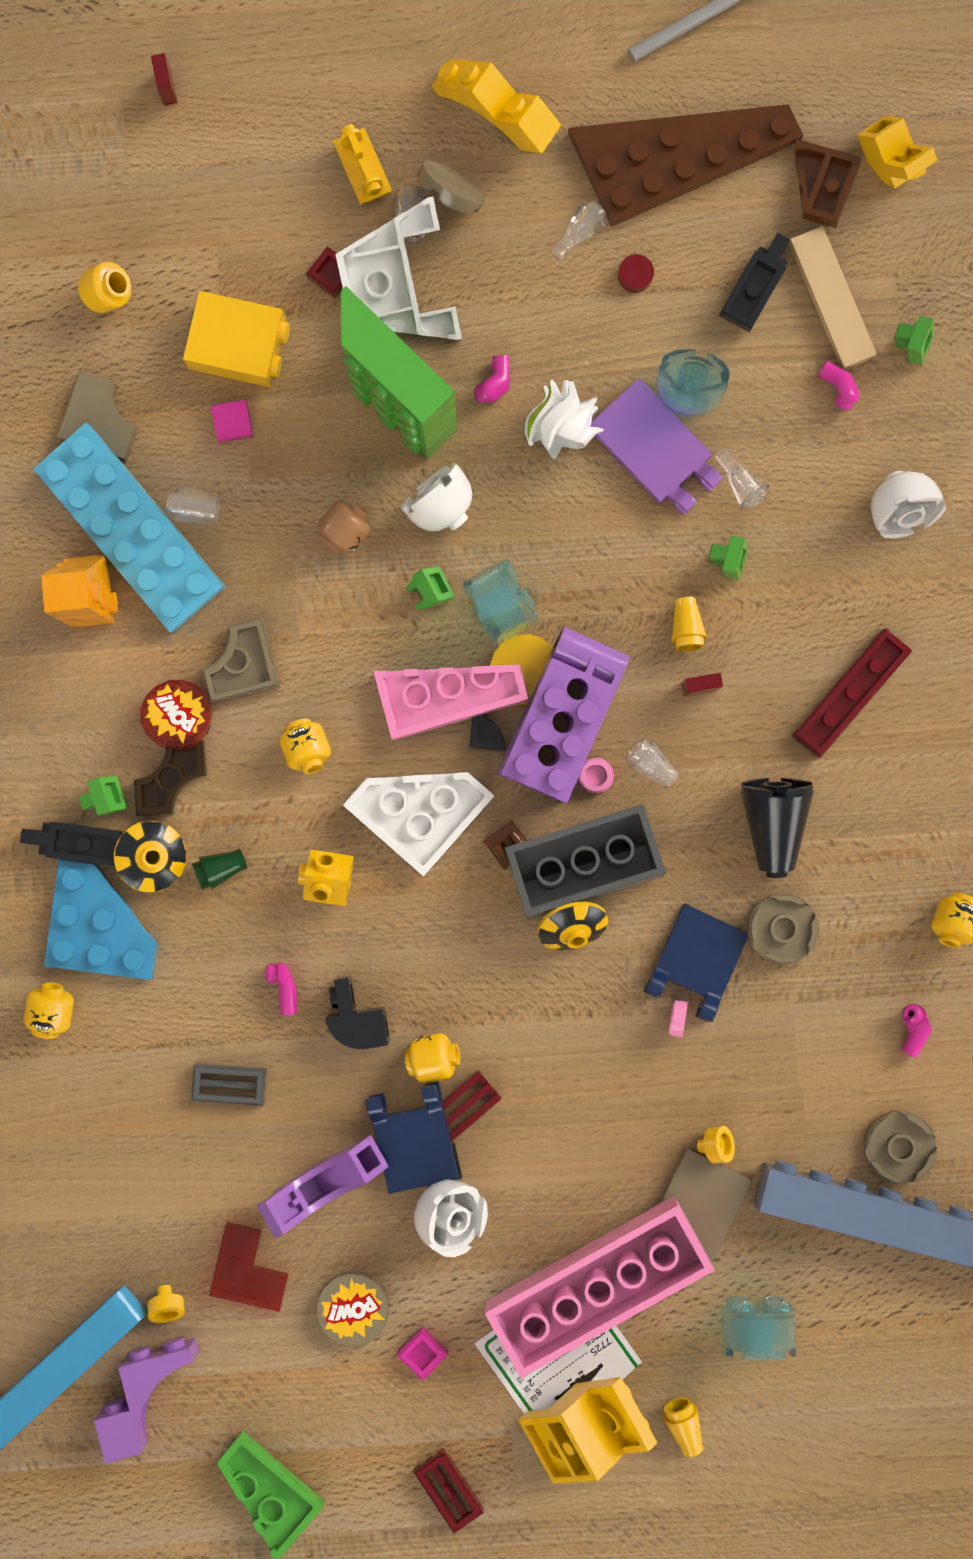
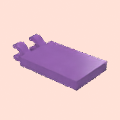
[590,378,722,516]

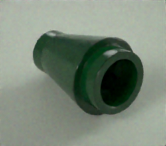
[192,849,248,890]

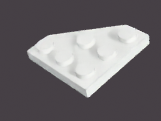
[343,772,494,876]

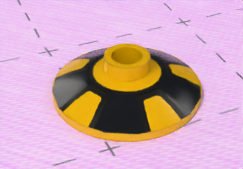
[114,821,187,892]
[537,902,608,951]

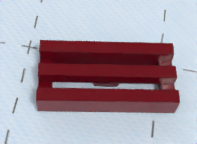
[443,1070,502,1142]
[413,1448,484,1533]

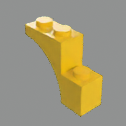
[431,58,561,154]

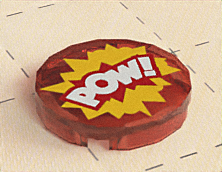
[140,679,213,750]

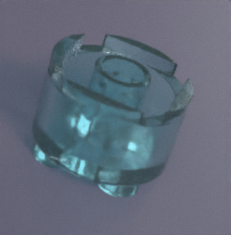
[461,559,539,646]
[722,1296,797,1360]

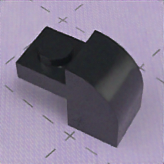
[325,975,390,1049]

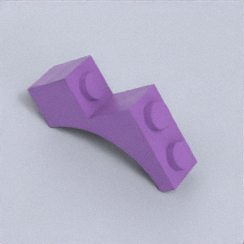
[94,1336,199,1464]

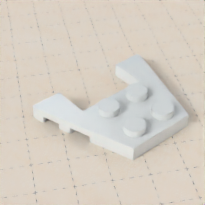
[335,196,462,340]

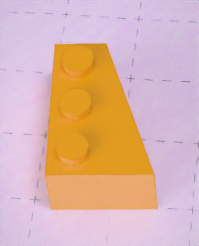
[41,554,118,627]

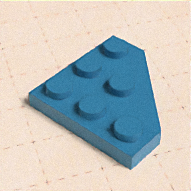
[44,859,158,980]

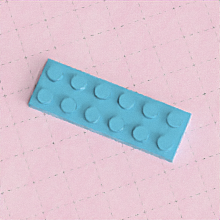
[33,422,226,633]

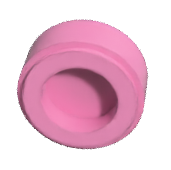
[578,758,614,794]
[669,1000,688,1038]

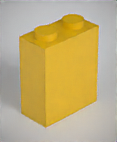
[183,291,290,388]

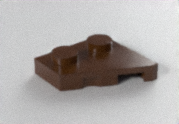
[794,139,861,228]

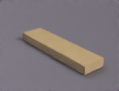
[788,226,877,370]

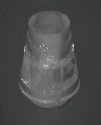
[625,737,679,789]

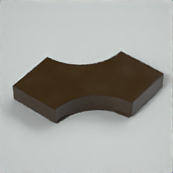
[134,740,207,816]

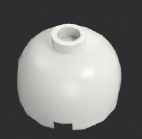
[401,462,473,531]
[870,471,946,539]
[414,1179,488,1257]

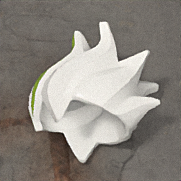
[524,380,604,460]

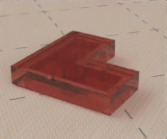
[209,1222,289,1312]

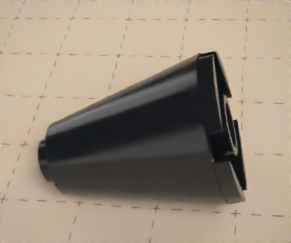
[741,778,814,878]

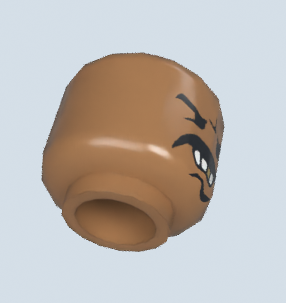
[318,501,371,555]

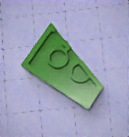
[217,1430,325,1559]

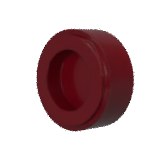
[618,254,654,293]

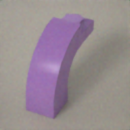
[257,1135,389,1238]

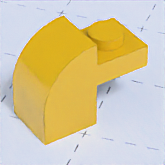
[857,115,937,189]

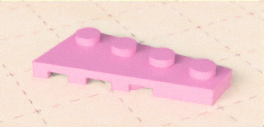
[373,664,530,740]

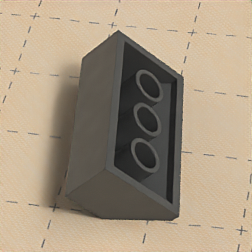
[505,804,666,920]

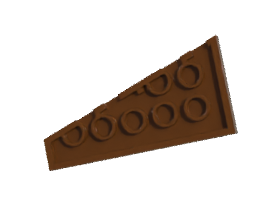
[568,104,803,227]

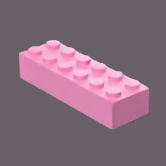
[484,1196,715,1378]

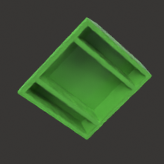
[341,286,457,459]

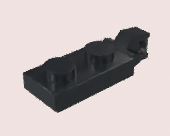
[719,233,790,333]
[20,822,124,866]

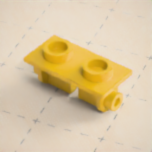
[333,124,392,206]

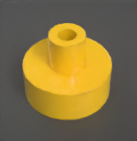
[697,1126,735,1164]
[147,1285,185,1323]

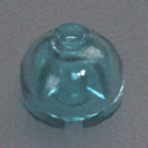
[657,349,729,418]

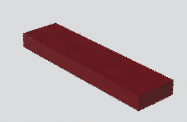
[791,628,913,759]

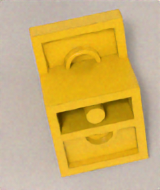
[518,1377,657,1484]

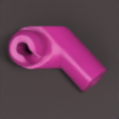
[474,355,510,404]
[818,361,860,411]
[265,962,297,1015]
[900,1004,932,1059]

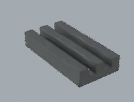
[191,1063,267,1106]

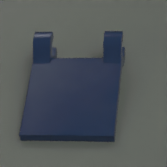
[643,904,748,1022]
[365,1081,459,1194]

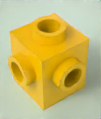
[298,850,354,906]

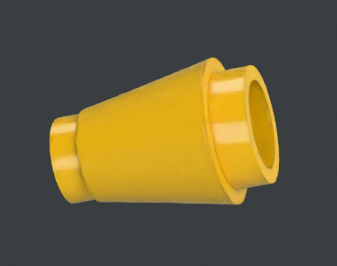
[671,597,707,652]
[663,1397,704,1457]

